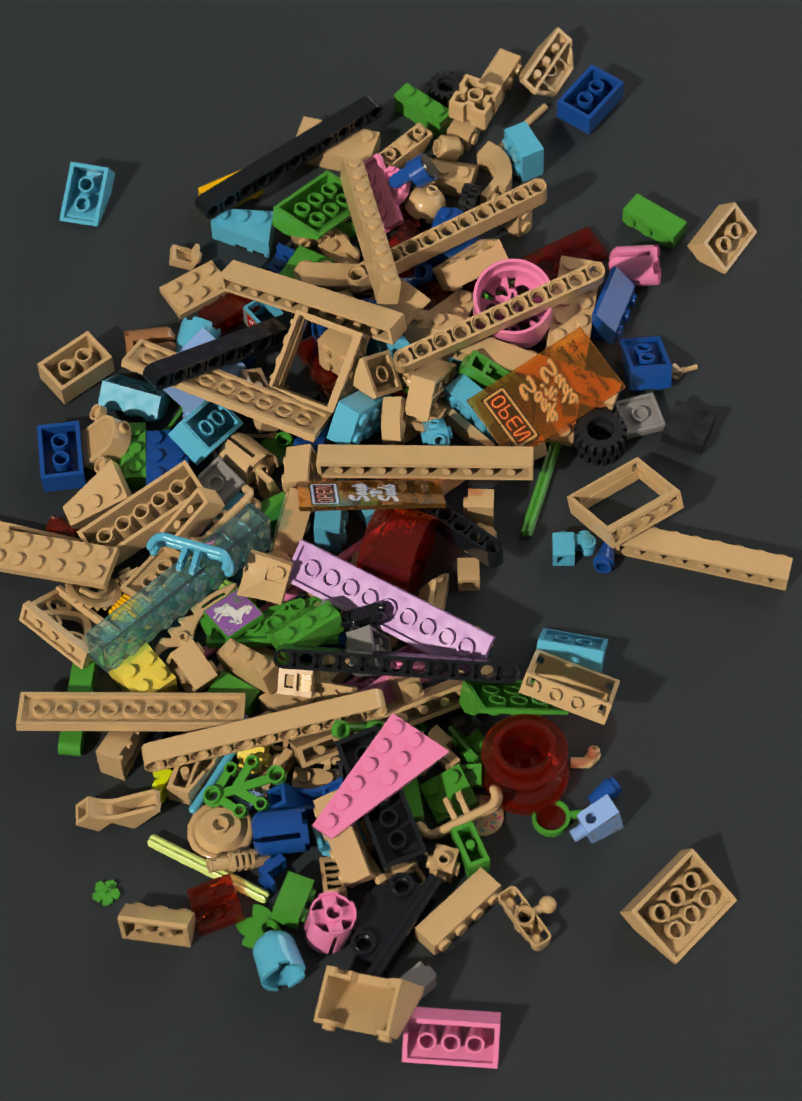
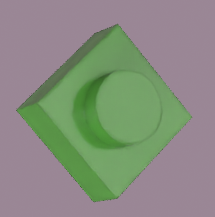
[461,763,484,789]

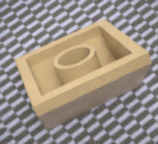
[351,350,403,399]

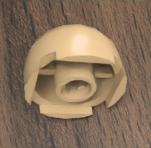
[405,185,446,224]

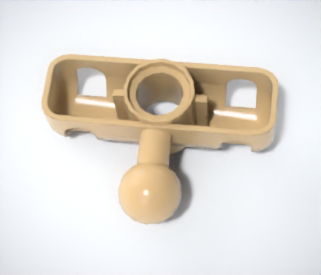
[498,886,557,951]

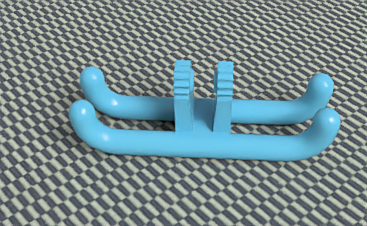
[146,532,234,577]

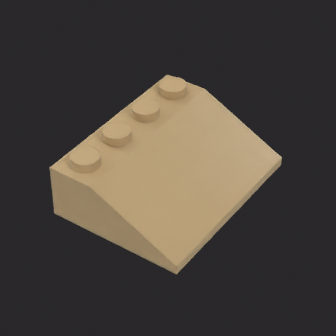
[620,848,737,964]

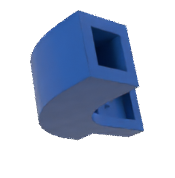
[267,777,346,818]

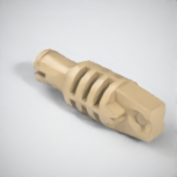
[206,848,271,873]

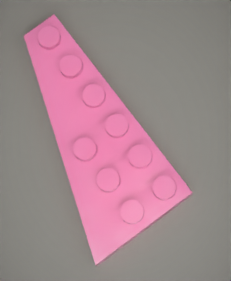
[312,713,450,840]

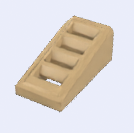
[255,467,281,500]
[319,856,348,898]

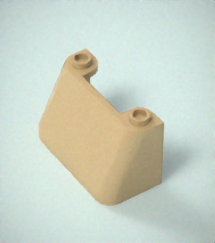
[313,965,424,1043]

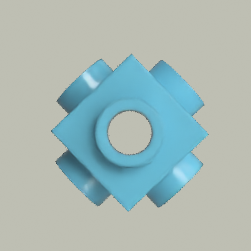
[421,418,453,446]

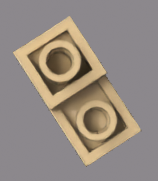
[381,396,406,443]

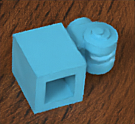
[552,530,596,566]

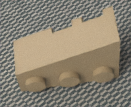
[432,239,508,292]
[63,460,132,531]
[95,731,149,781]
[166,732,223,805]

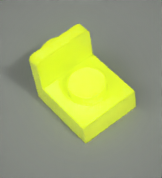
[152,768,173,803]

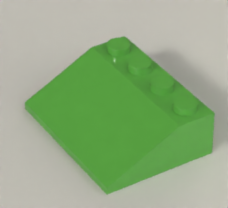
[272,170,351,240]
[459,680,569,716]

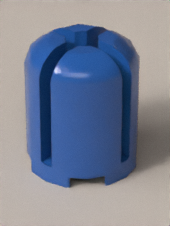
[251,805,310,857]

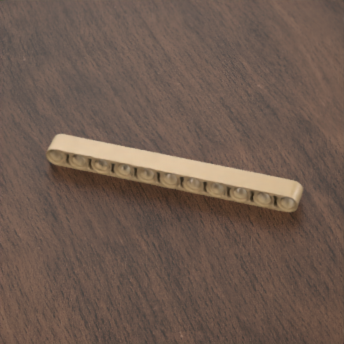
[347,178,547,293]
[393,262,605,374]
[141,689,387,772]

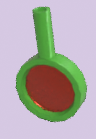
[532,799,584,837]

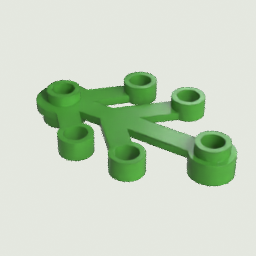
[203,755,287,819]

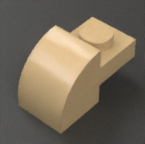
[427,725,461,771]

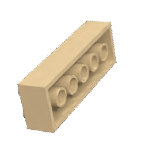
[77,460,204,567]

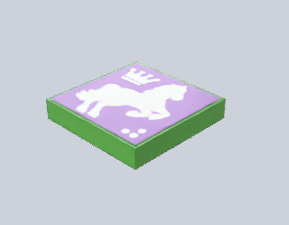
[203,588,265,641]

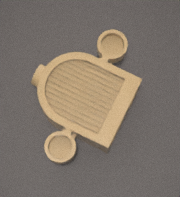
[81,404,132,473]

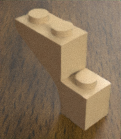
[76,789,161,831]

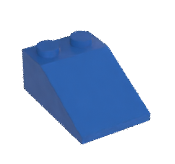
[619,336,672,392]

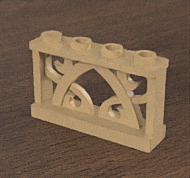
[19,585,122,670]

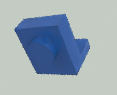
[258,853,287,894]

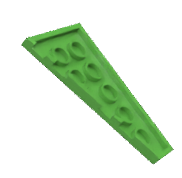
[206,596,342,648]

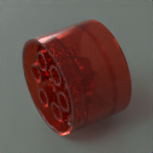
[357,501,438,595]

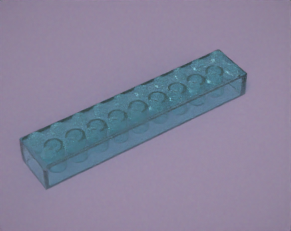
[86,504,272,673]

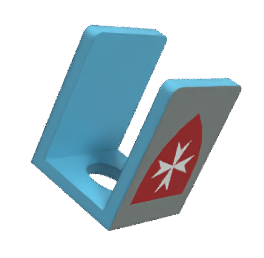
[243,300,284,327]

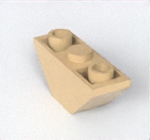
[379,123,433,169]

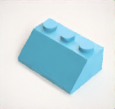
[98,374,172,422]
[537,628,608,673]

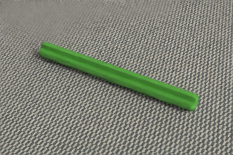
[520,442,562,537]

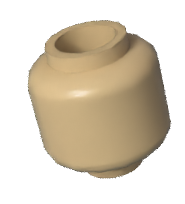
[433,135,464,161]

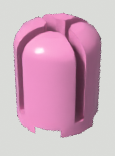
[609,245,661,286]
[303,891,356,954]

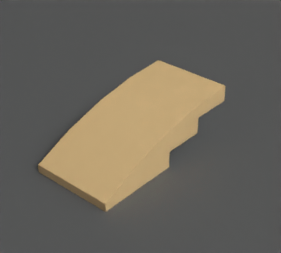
[370,278,431,326]

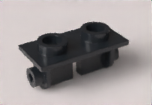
[341,601,390,631]

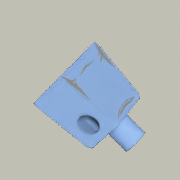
[569,794,624,843]

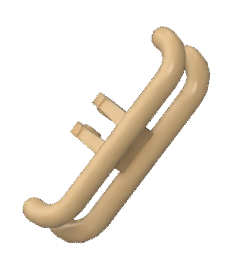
[190,485,261,558]
[416,785,503,840]

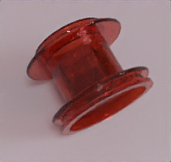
[481,714,570,815]

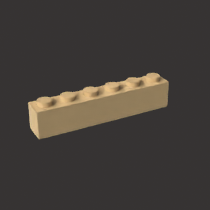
[447,49,523,151]

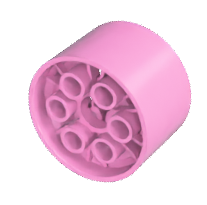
[473,259,553,350]

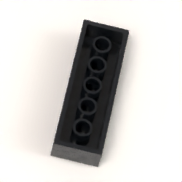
[335,725,429,873]

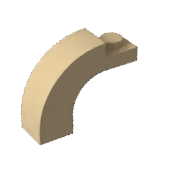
[477,141,512,205]

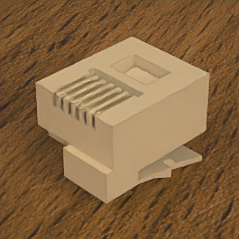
[277,668,320,698]

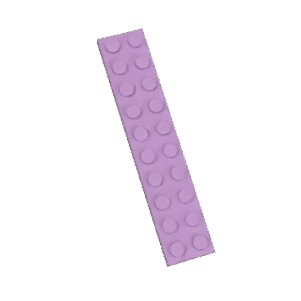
[289,539,496,673]

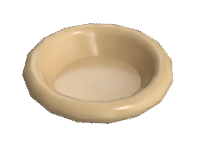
[187,803,253,860]

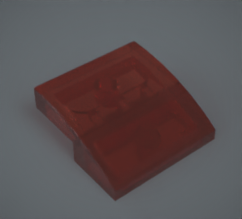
[186,873,245,936]

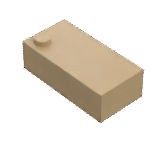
[296,116,381,172]

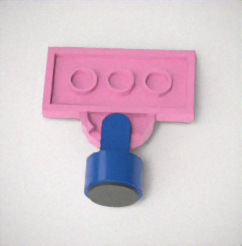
[364,153,438,233]

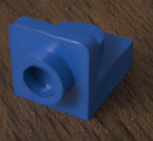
[266,243,295,274]

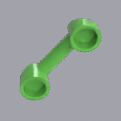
[331,719,384,739]

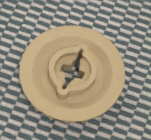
[65,577,122,611]

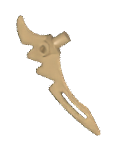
[154,583,237,657]

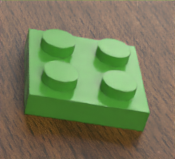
[419,764,480,826]

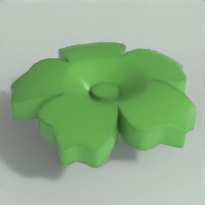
[92,880,121,906]

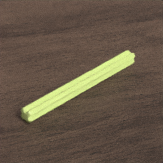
[147,834,270,904]

